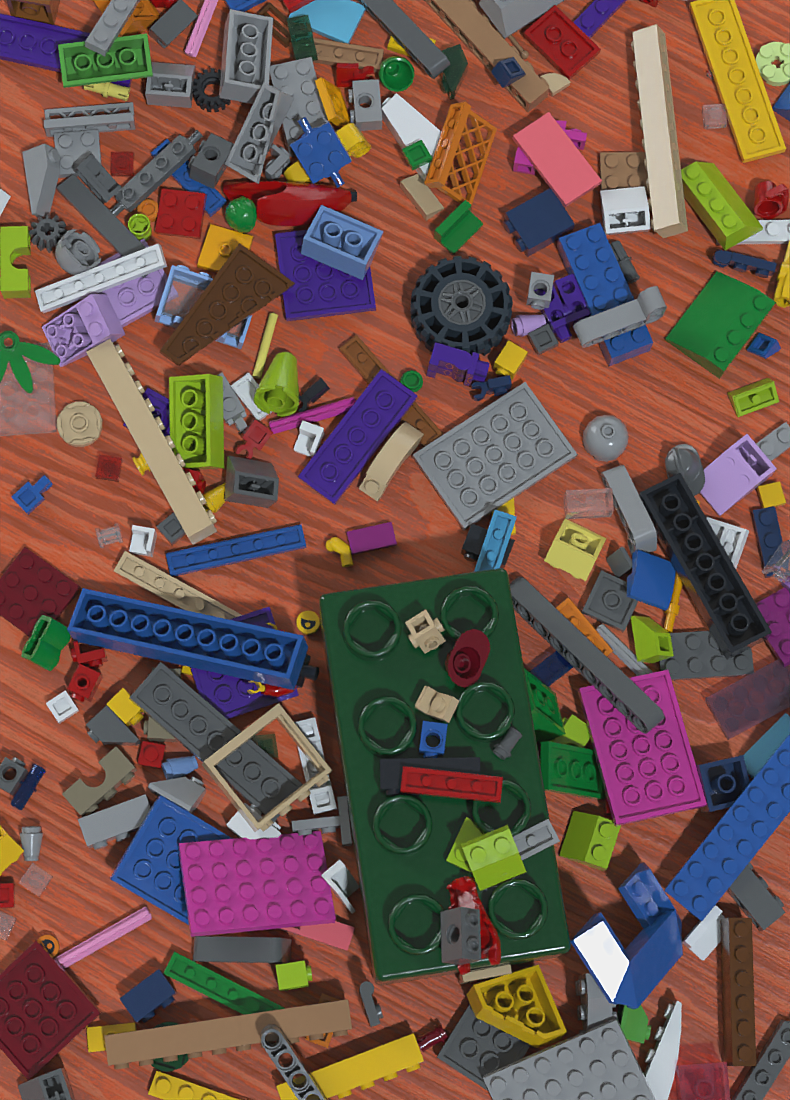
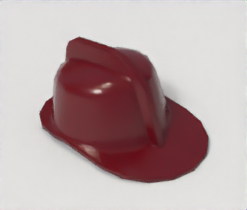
[445,629,490,687]

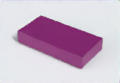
[347,522,397,555]

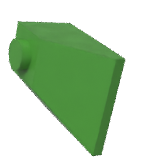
[617,1004,651,1044]

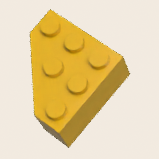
[467,965,567,1048]

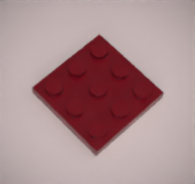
[0,547,81,637]

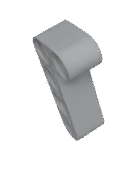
[573,286,667,348]
[601,465,657,554]

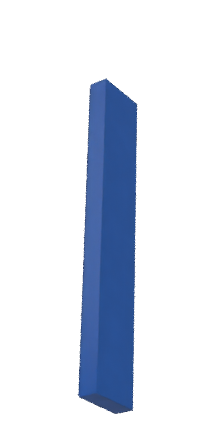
[166,524,307,577]

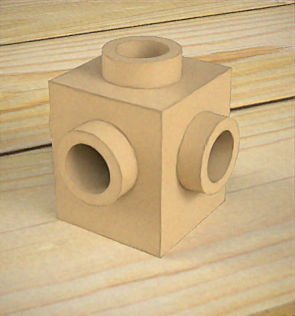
[405,610,445,654]

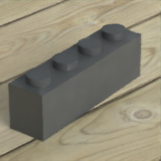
[727,862,786,932]

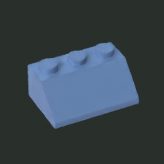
[301,205,383,280]

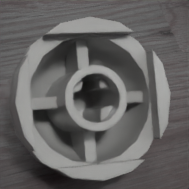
[55,229,101,275]
[582,415,629,462]

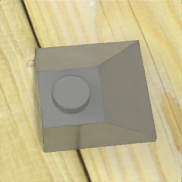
[148,777,207,814]

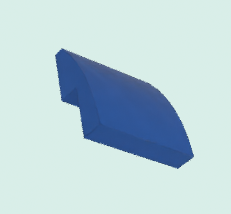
[627,549,676,611]

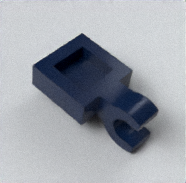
[471,375,512,401]

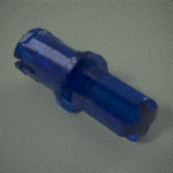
[10,764,46,810]

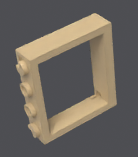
[202,703,332,832]

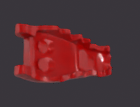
[447,876,501,975]

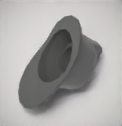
[665,444,705,496]

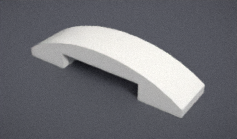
[294,717,337,814]

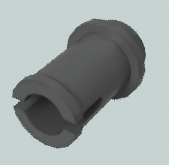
[493,727,522,760]

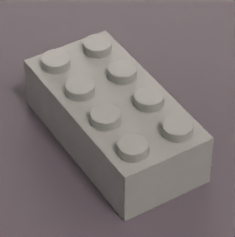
[219,9,273,104]
[269,57,328,157]

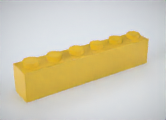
[276,1033,424,1100]

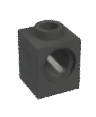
[0,757,28,796]

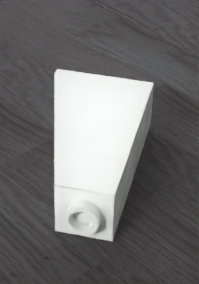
[381,93,441,182]

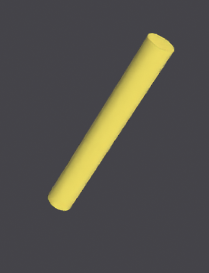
[252,313,278,379]

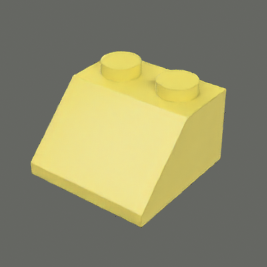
[544,519,606,581]

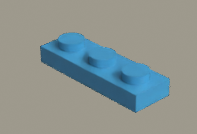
[474,510,517,572]

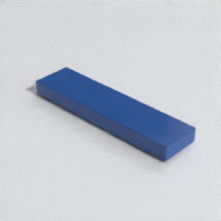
[151,139,227,217]

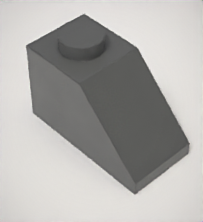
[86,706,141,746]

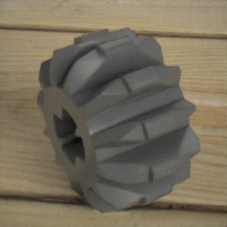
[29,213,68,253]

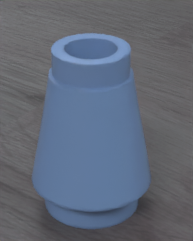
[161,755,198,780]

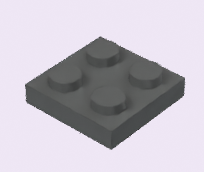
[582,570,638,632]

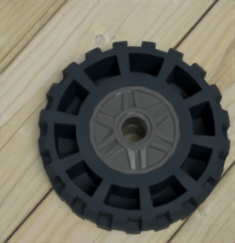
[410,256,513,356]

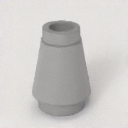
[19,826,43,861]

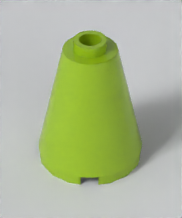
[254,352,299,417]

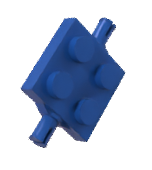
[290,116,352,188]

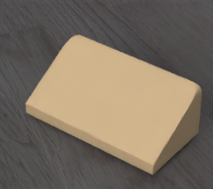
[400,174,444,221]

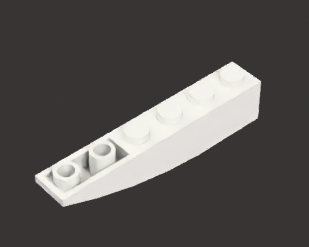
[643,1001,682,1100]

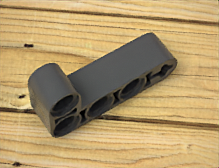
[193,936,292,964]

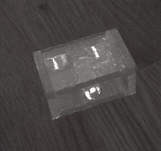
[563,488,614,519]

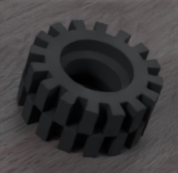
[192,68,231,112]

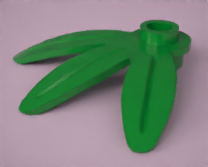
[0,331,61,393]

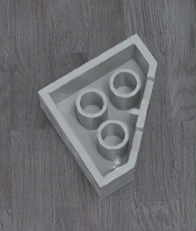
[575,973,617,1034]

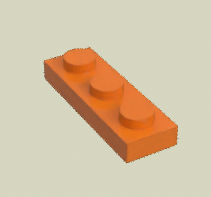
[556,597,614,657]

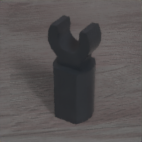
[298,377,330,412]

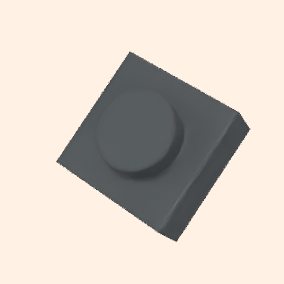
[528,324,559,355]
[156,512,186,545]

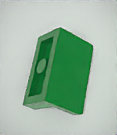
[434,200,483,255]

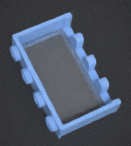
[155,265,252,349]

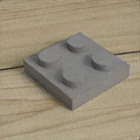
[54,130,102,178]

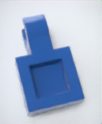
[11,475,53,515]

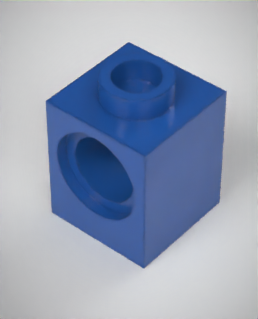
[419,721,448,758]

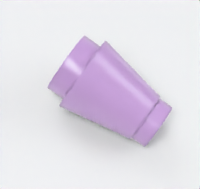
[511,314,546,337]

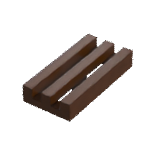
[257,2,301,48]

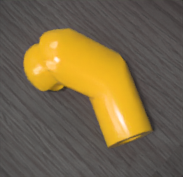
[325,537,353,567]

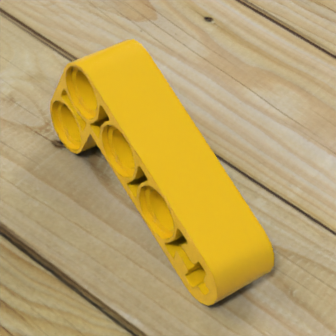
[284,123,371,184]

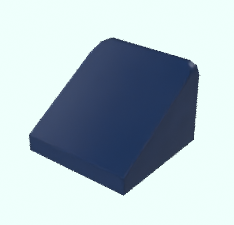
[491,57,526,88]

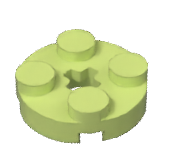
[755,42,790,86]

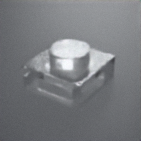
[702,104,727,129]
[19,863,53,897]
[0,911,17,941]

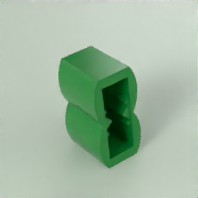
[21,615,70,671]

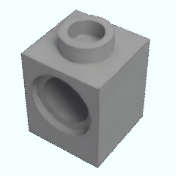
[526,272,554,310]

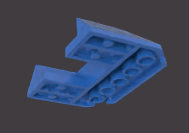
[570,862,683,1009]

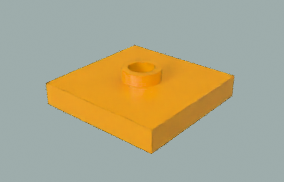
[315,77,351,128]
[197,224,254,273]

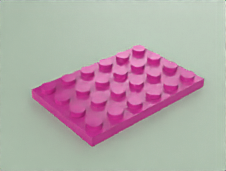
[578,670,707,826]
[178,831,336,937]

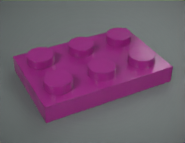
[756,587,790,667]

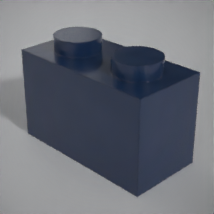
[119,969,177,1024]

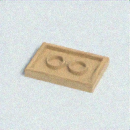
[458,964,512,984]

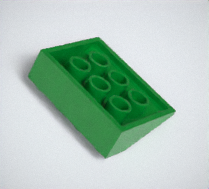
[665,271,776,379]

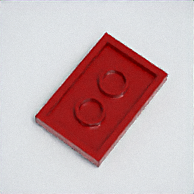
[523,5,601,80]

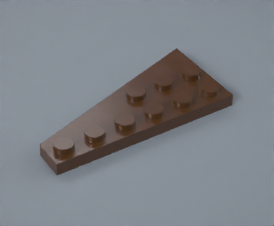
[159,243,295,366]

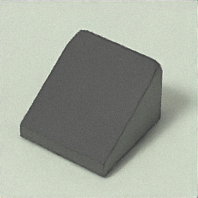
[606,547,632,578]

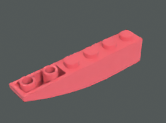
[277,921,355,951]

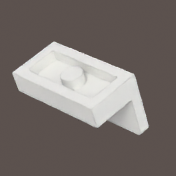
[321,860,360,914]
[682,905,725,961]

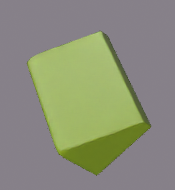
[728,378,779,417]

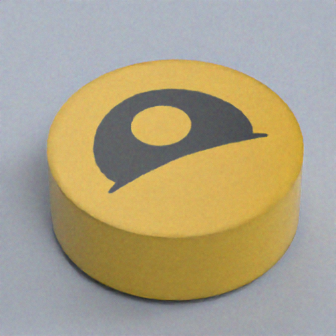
[297,611,320,635]

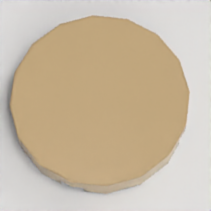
[57,402,103,447]

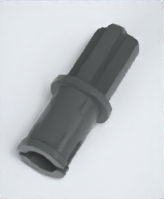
[610,241,640,284]

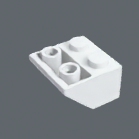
[600,186,651,236]

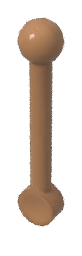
[508,35,529,59]

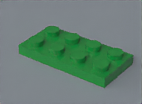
[540,741,604,800]

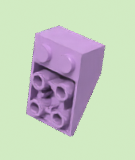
[42,294,125,367]
[700,434,777,516]

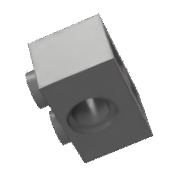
[188,133,234,189]
[441,907,481,965]

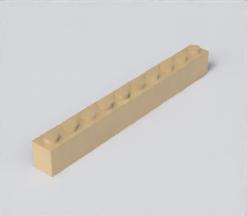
[631,24,688,238]
[86,339,217,545]

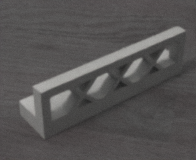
[44,102,136,137]

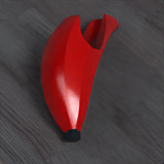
[223,181,357,226]

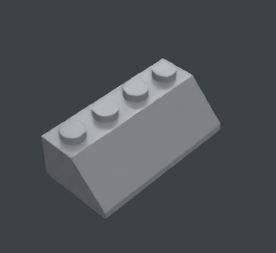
[479,0,565,38]

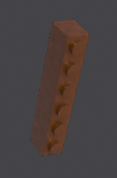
[720,918,756,1066]

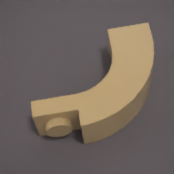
[359,422,424,501]

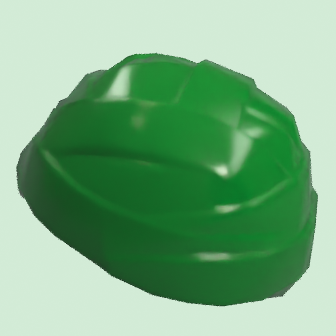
[379,56,415,92]
[225,197,257,233]

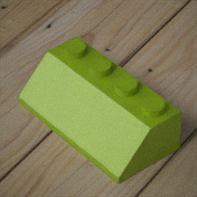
[681,161,763,251]
[169,374,224,469]

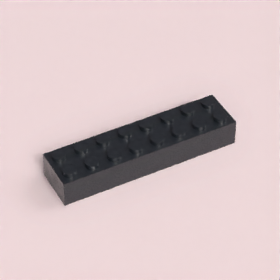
[639,473,772,660]

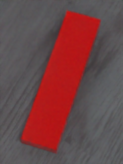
[400,766,503,803]

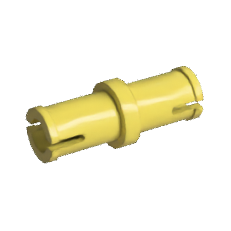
[84,82,131,101]

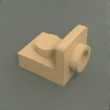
[415,686,459,723]

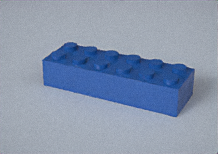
[556,223,653,366]

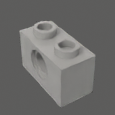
[348,79,382,131]

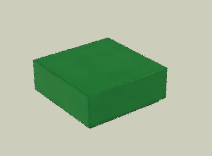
[402,140,432,171]

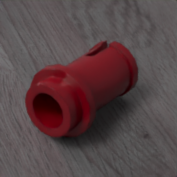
[416,1025,448,1052]

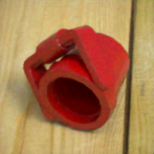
[753,181,789,220]

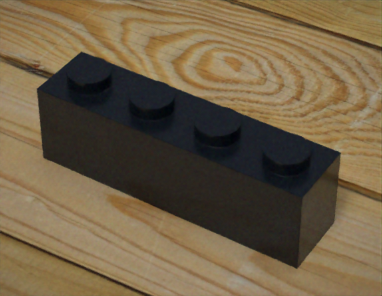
[380,757,480,796]

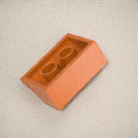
[92,0,161,37]

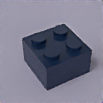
[696,755,750,813]

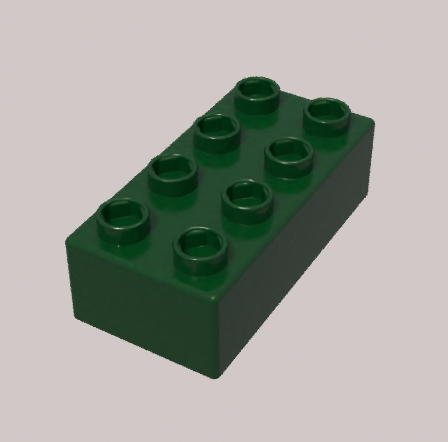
[319,568,571,985]

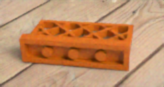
[424,102,497,205]

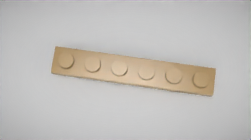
[114,551,242,620]

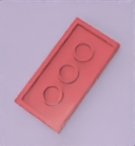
[512,112,602,207]

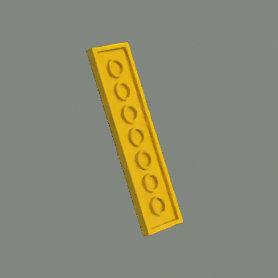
[689,0,786,163]

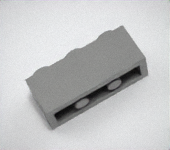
[78,794,151,850]

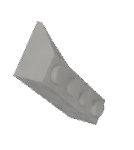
[225,82,294,184]

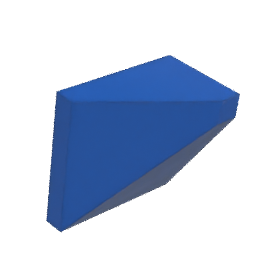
[747,332,781,359]

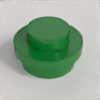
[400,370,423,393]

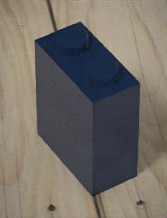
[503,188,575,257]

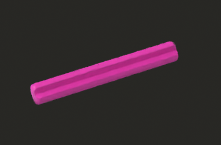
[269,397,356,434]

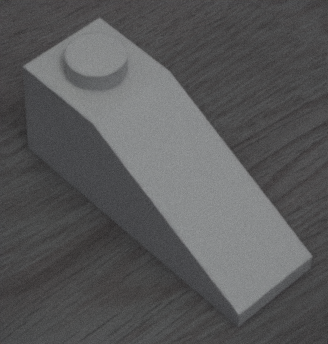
[22,143,60,219]

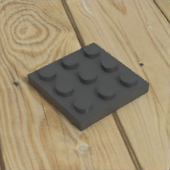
[437,1004,530,1092]

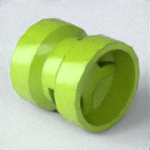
[128,214,152,241]

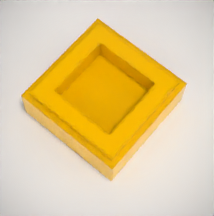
[757,481,786,509]

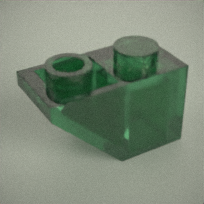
[440,44,468,100]

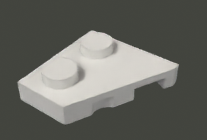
[707,517,749,569]

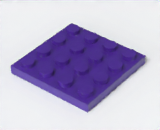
[275,230,376,321]
[190,607,299,719]

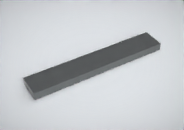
[56,174,150,278]

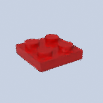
[155,188,207,239]

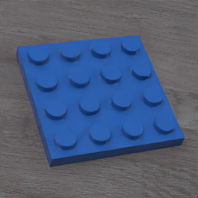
[110,795,233,925]

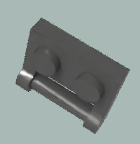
[359,981,383,1028]

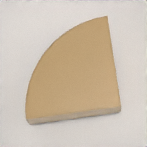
[540,73,571,96]

